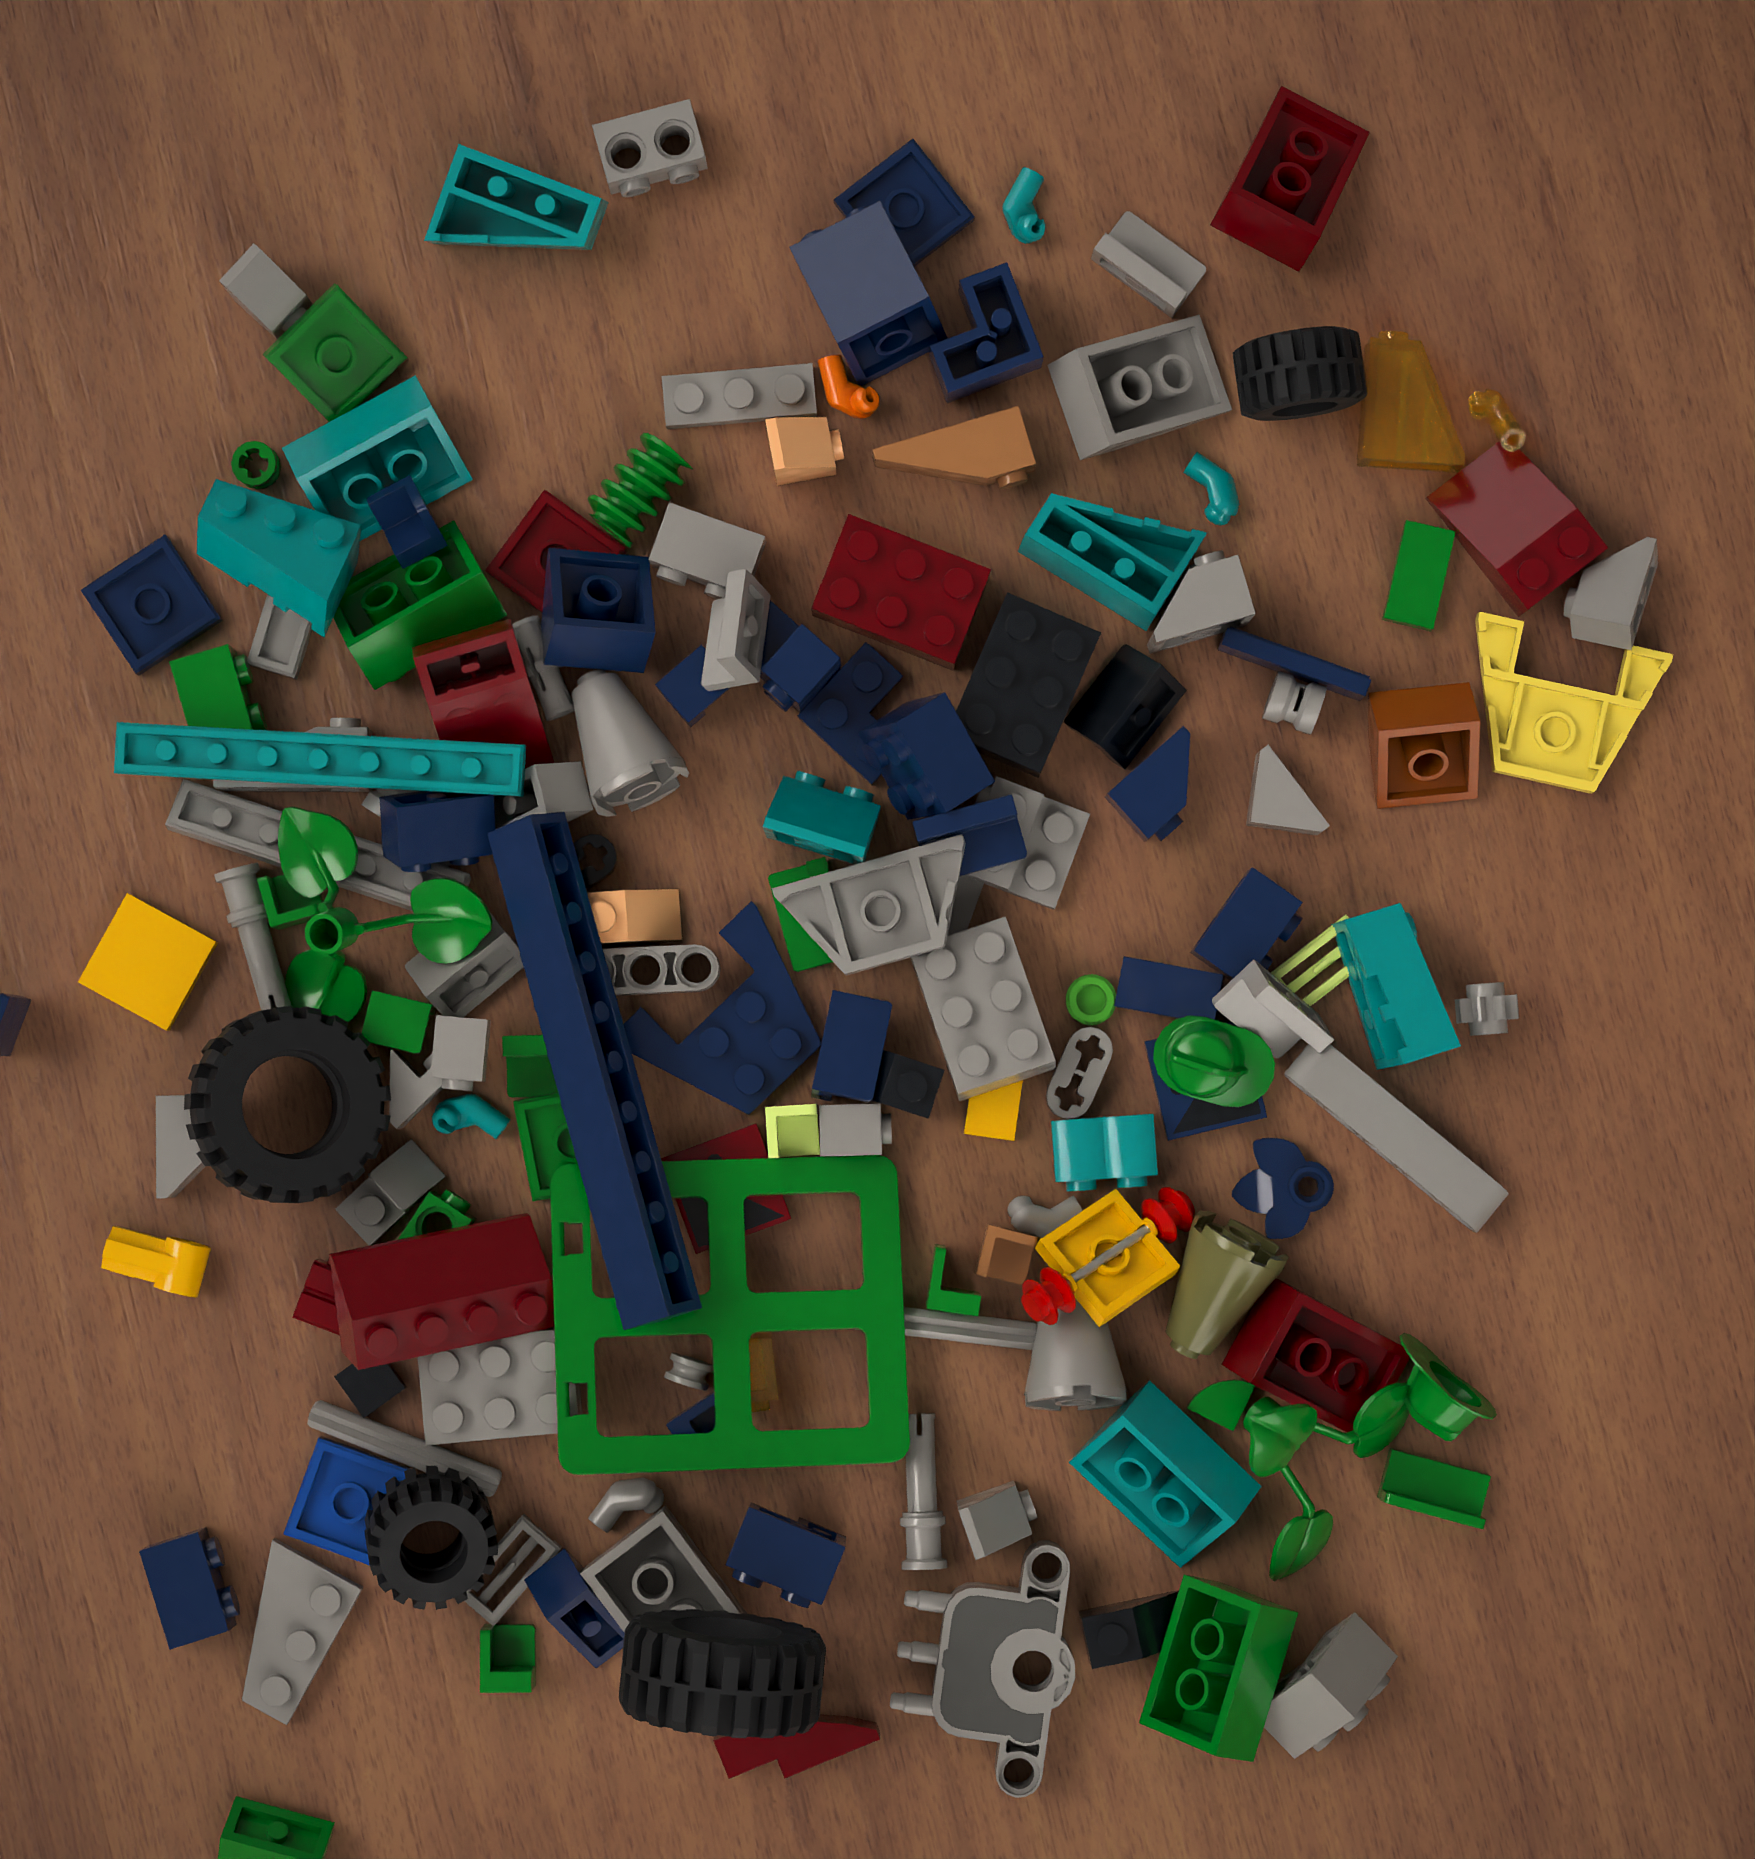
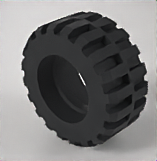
[184,1006,391,1203]
[619,1609,826,1738]

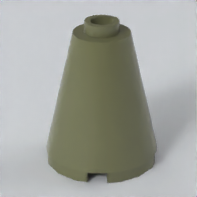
[1165,1210,1289,1359]

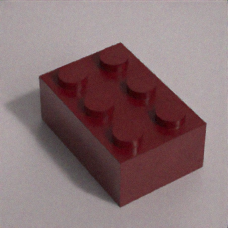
[811,514,991,671]

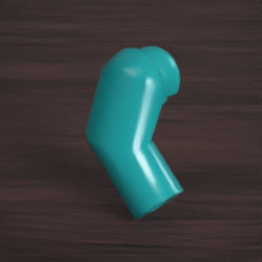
[1002,167,1046,244]
[1183,452,1240,526]
[432,1093,511,1140]

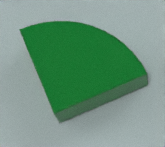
[1186,1379,1255,1431]

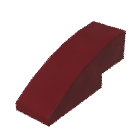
[713,1714,880,1779]

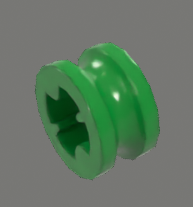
[231,441,281,490]

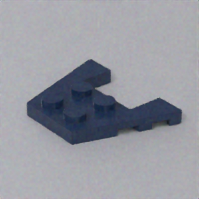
[624,901,821,1115]

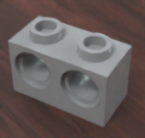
[592,99,708,197]

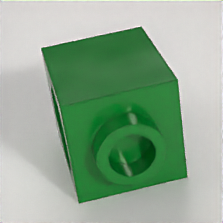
[398,1188,477,1240]

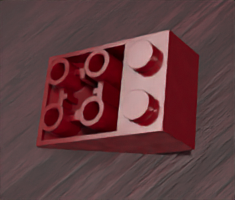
[412,618,554,769]

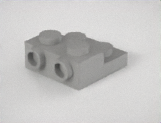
[964,776,1090,910]

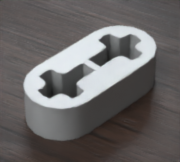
[1046,1027,1113,1119]

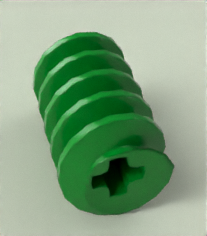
[587,433,693,548]

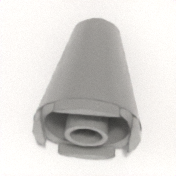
[571,669,689,817]
[1024,1298,1127,1411]

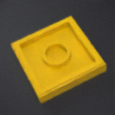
[78,893,219,1031]

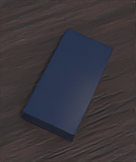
[1114,956,1225,1020]

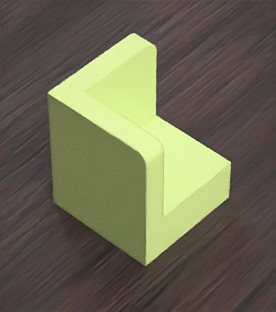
[765,1104,820,1158]

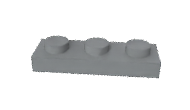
[662,363,817,429]

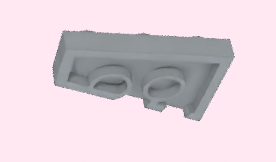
[242,1538,364,1725]

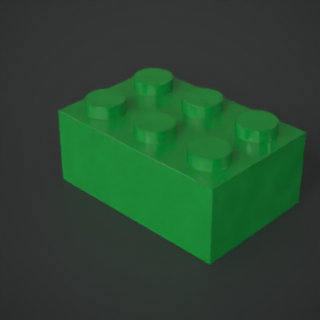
[1139,1574,1299,1762]

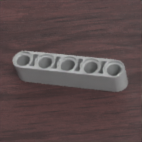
[1284,1044,1509,1233]

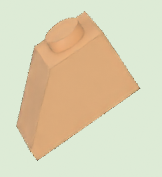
[765,417,844,486]
[587,889,682,946]

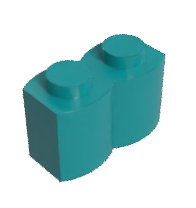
[1051,1114,1158,1192]

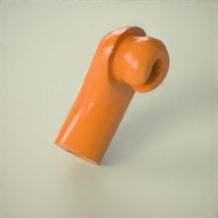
[818,354,880,419]

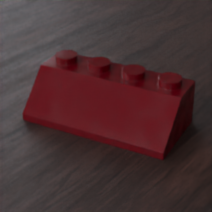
[329,1213,554,1370]

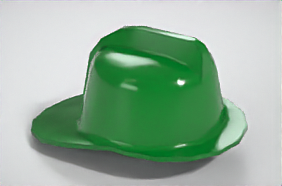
[1153,1015,1275,1107]
[1400,1332,1497,1441]

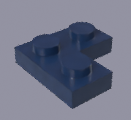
[797,642,903,786]

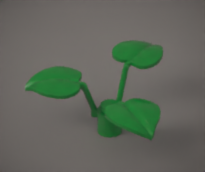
[278,806,493,1022]
[1243,1379,1409,1582]

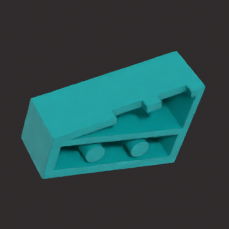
[424,144,609,250]
[197,479,361,637]
[1018,493,1207,631]
[1331,903,1461,1070]

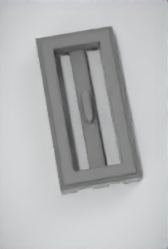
[465,1514,562,1626]

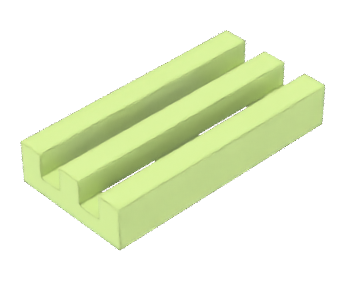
[1270,915,1349,1006]

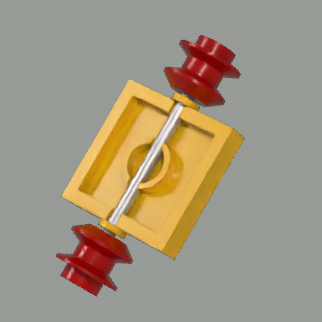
[1021,1187,1195,1327]

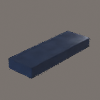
[1217,626,1371,701]

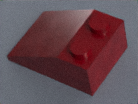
[1210,86,1370,272]
[1425,436,1608,617]
[1221,1278,1410,1432]

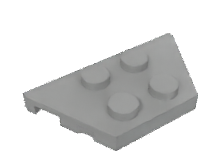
[772,834,966,976]

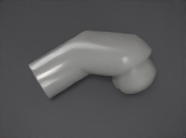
[1007,1195,1083,1238]
[588,1478,664,1533]

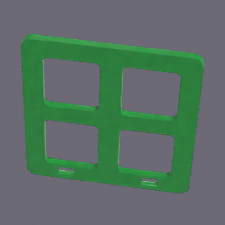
[550,1155,910,1475]

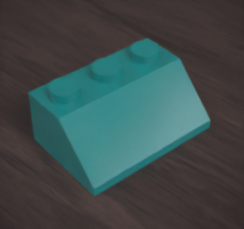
[282,375,473,541]
[1069,1380,1262,1568]

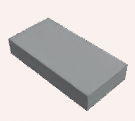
[247,594,312,680]

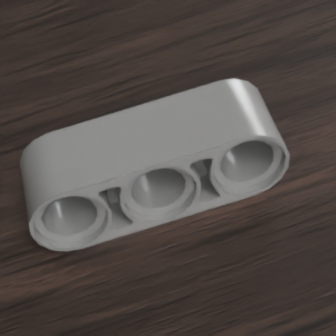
[603,944,721,996]

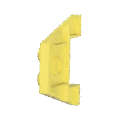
[1475,612,1673,794]

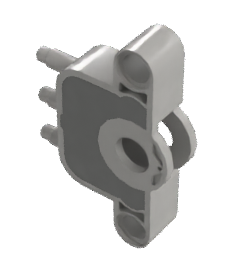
[890,1540,1076,1798]

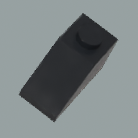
[872,1050,944,1119]
[1079,1590,1179,1669]

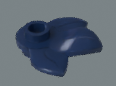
[1231,1138,1334,1239]

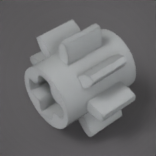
[1455,982,1519,1036]

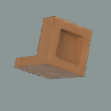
[974,1223,1038,1285]

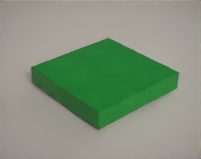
[262,283,408,422]
[513,1092,578,1201]

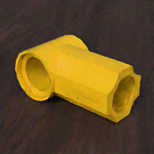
[101,1226,211,1298]

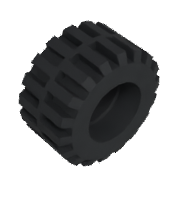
[1233,326,1368,421]
[364,1466,498,1610]

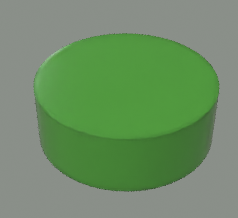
[1065,974,1116,1025]

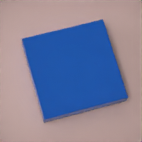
[284,1436,411,1565]

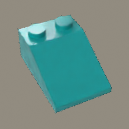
[763,771,881,865]

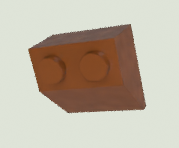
[1368,682,1480,809]

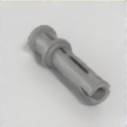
[214,862,293,1010]
[900,1413,948,1570]

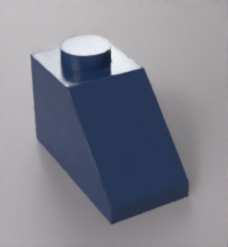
[1105,726,1190,842]
[524,1549,625,1668]

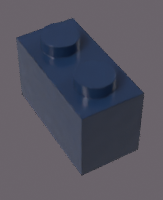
[379,791,495,872]
[1190,867,1303,981]
[139,1527,240,1650]

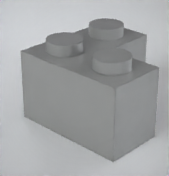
[1264,1612,1398,1759]

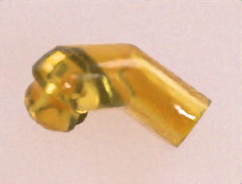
[1469,388,1526,452]

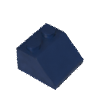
[541,548,656,673]

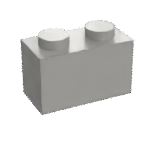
[648,502,766,599]

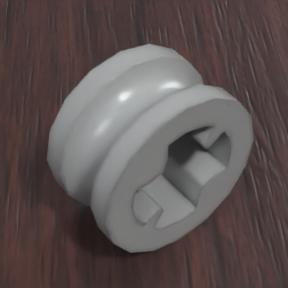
[664,1352,713,1391]

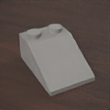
[1047,314,1232,461]

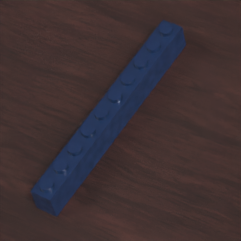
[487,812,702,1330]

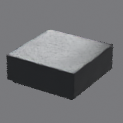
[334,1363,407,1418]

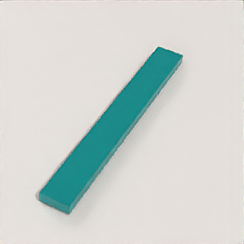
[114,722,526,797]

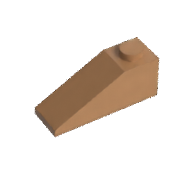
[872,406,1036,489]

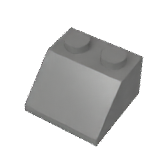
[1147,550,1256,654]

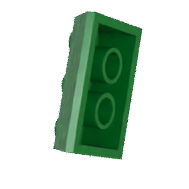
[333,520,507,690]

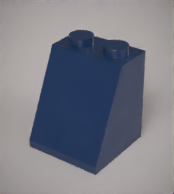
[789,201,948,386]

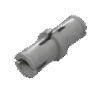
[512,615,574,721]

